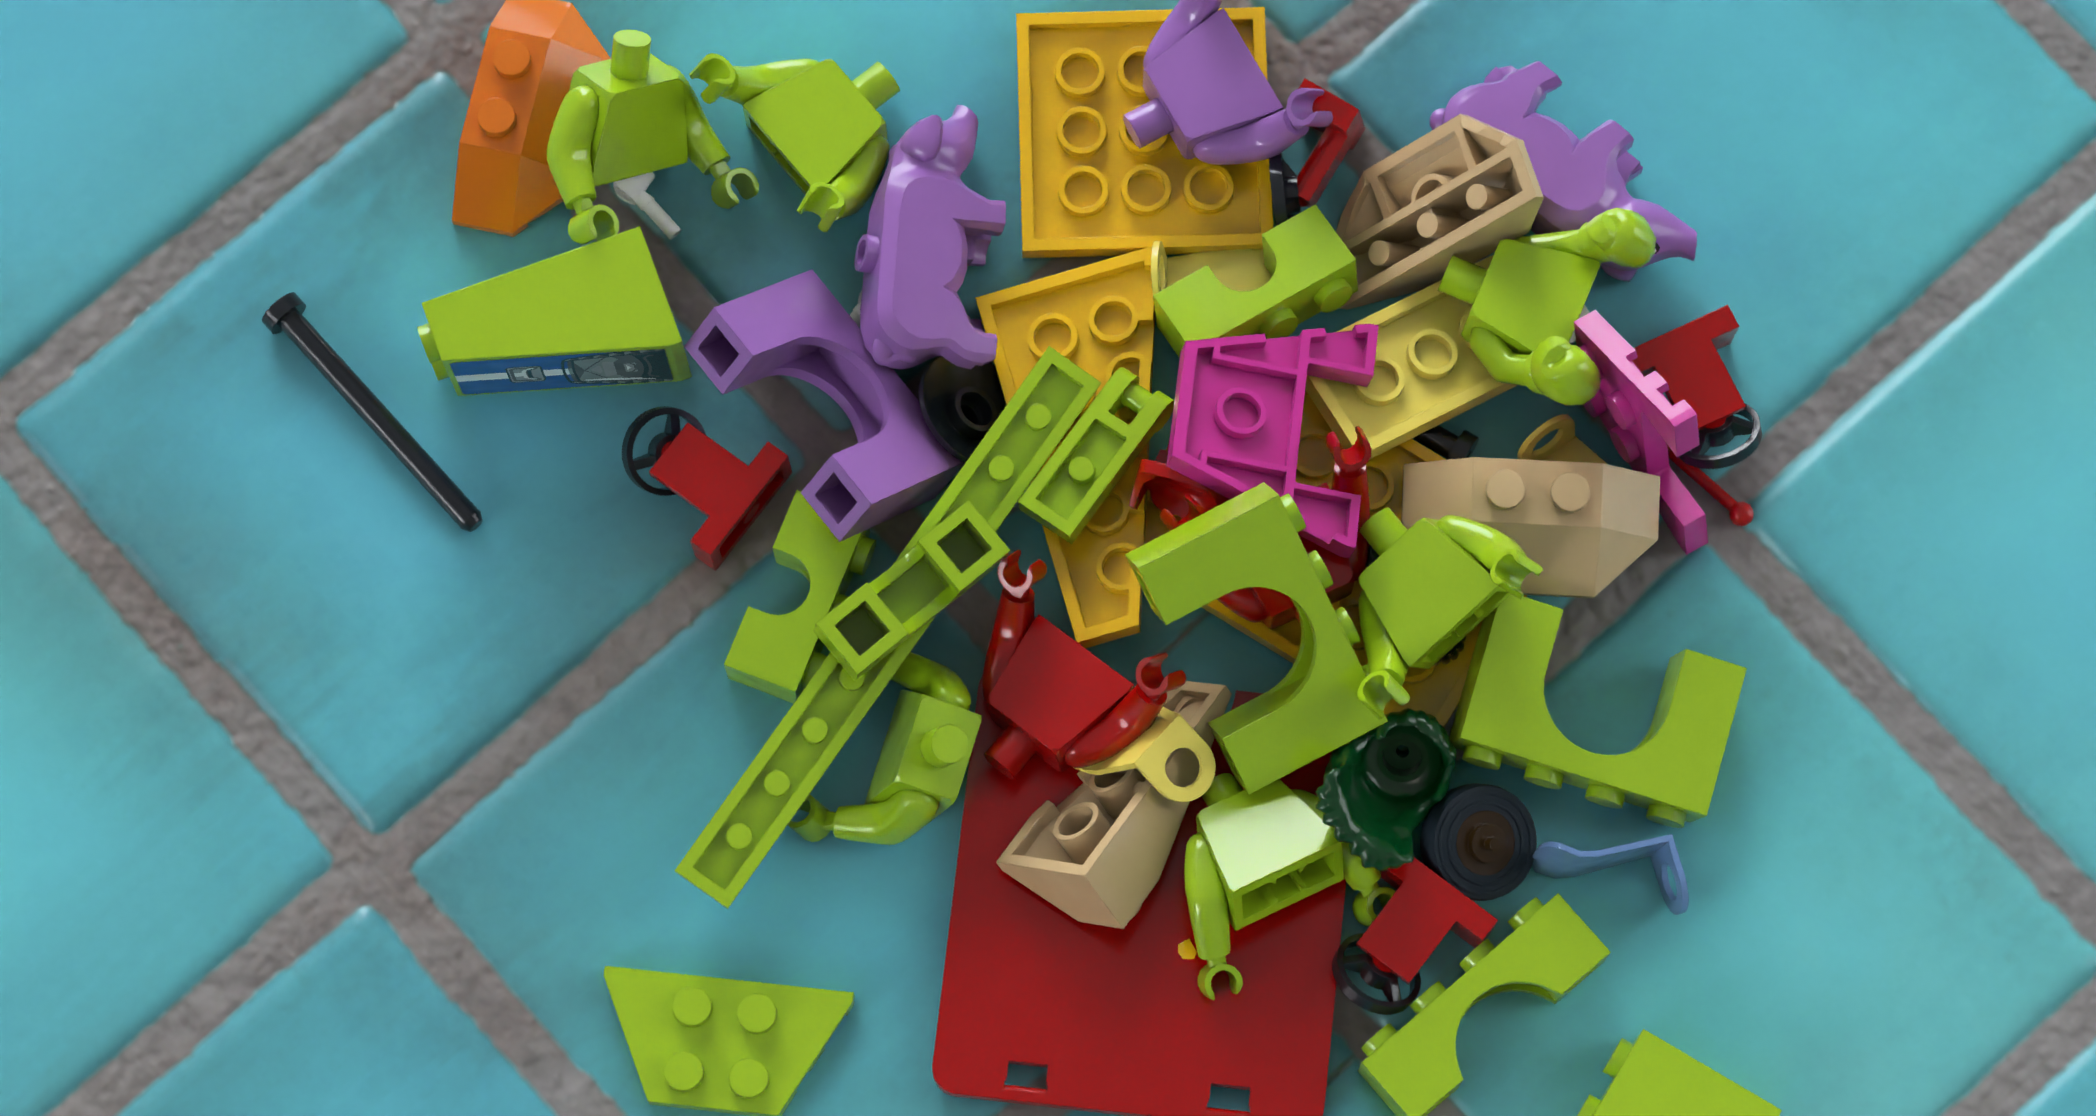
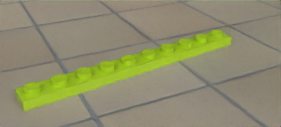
[675,346,1101,909]

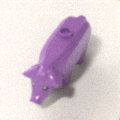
[1430,61,1697,282]
[854,105,1006,370]

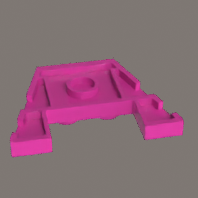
[1574,309,1708,555]
[1166,324,1379,558]

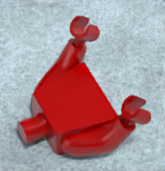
[1160,426,1372,629]
[982,549,1186,779]

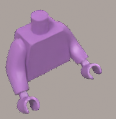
[1123,0,1333,165]

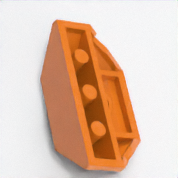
[452,0,611,237]

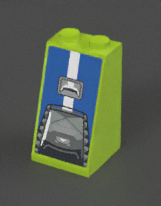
[417,226,692,396]

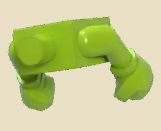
[1438,208,1656,405]

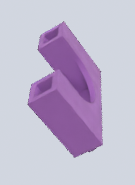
[684,269,965,542]

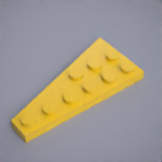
[975,246,1155,648]

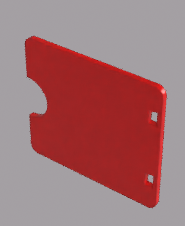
[932,677,1346,1116]

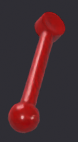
[1667,445,1754,526]

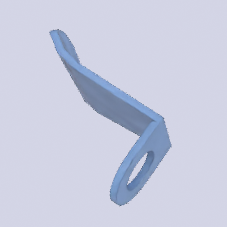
[1532,834,1689,915]

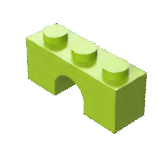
[1153,204,1358,358]
[724,490,876,704]
[814,500,1011,682]

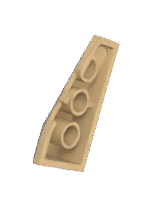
[996,681,1232,929]

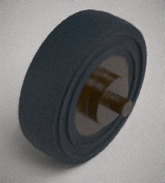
[1420,783,1537,901]

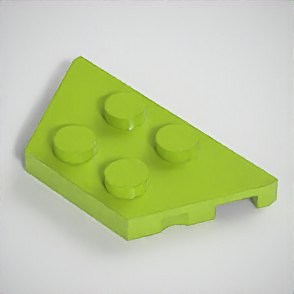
[604,966,855,1116]

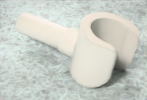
[613,172,681,240]

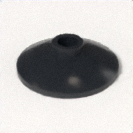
[919,356,1006,463]

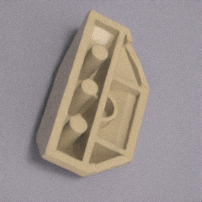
[1336,114,1544,310]
[1401,457,1660,598]

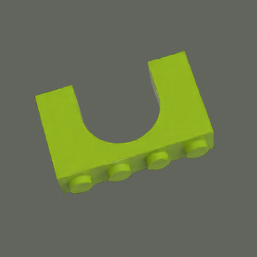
[1125,482,1388,795]
[1449,594,1747,828]
[1577,1029,1782,1116]

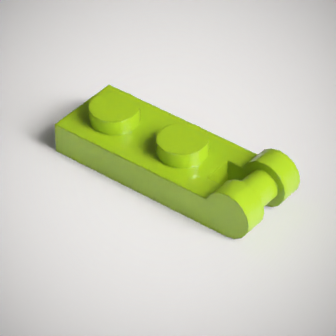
[1018,367,1174,544]

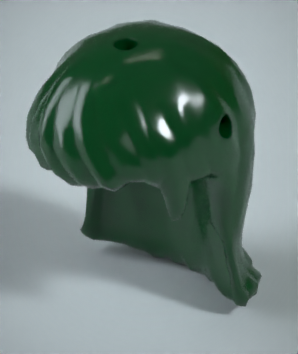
[1316,708,1457,872]

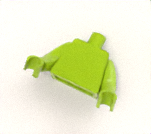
[547,29,759,244]
[689,53,900,233]
[1357,507,1543,720]
[788,652,982,845]
[1184,773,1395,1000]

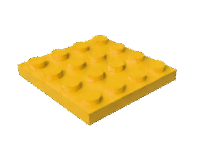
[1016,7,1273,258]

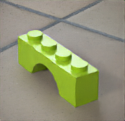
[1358,893,1611,1116]

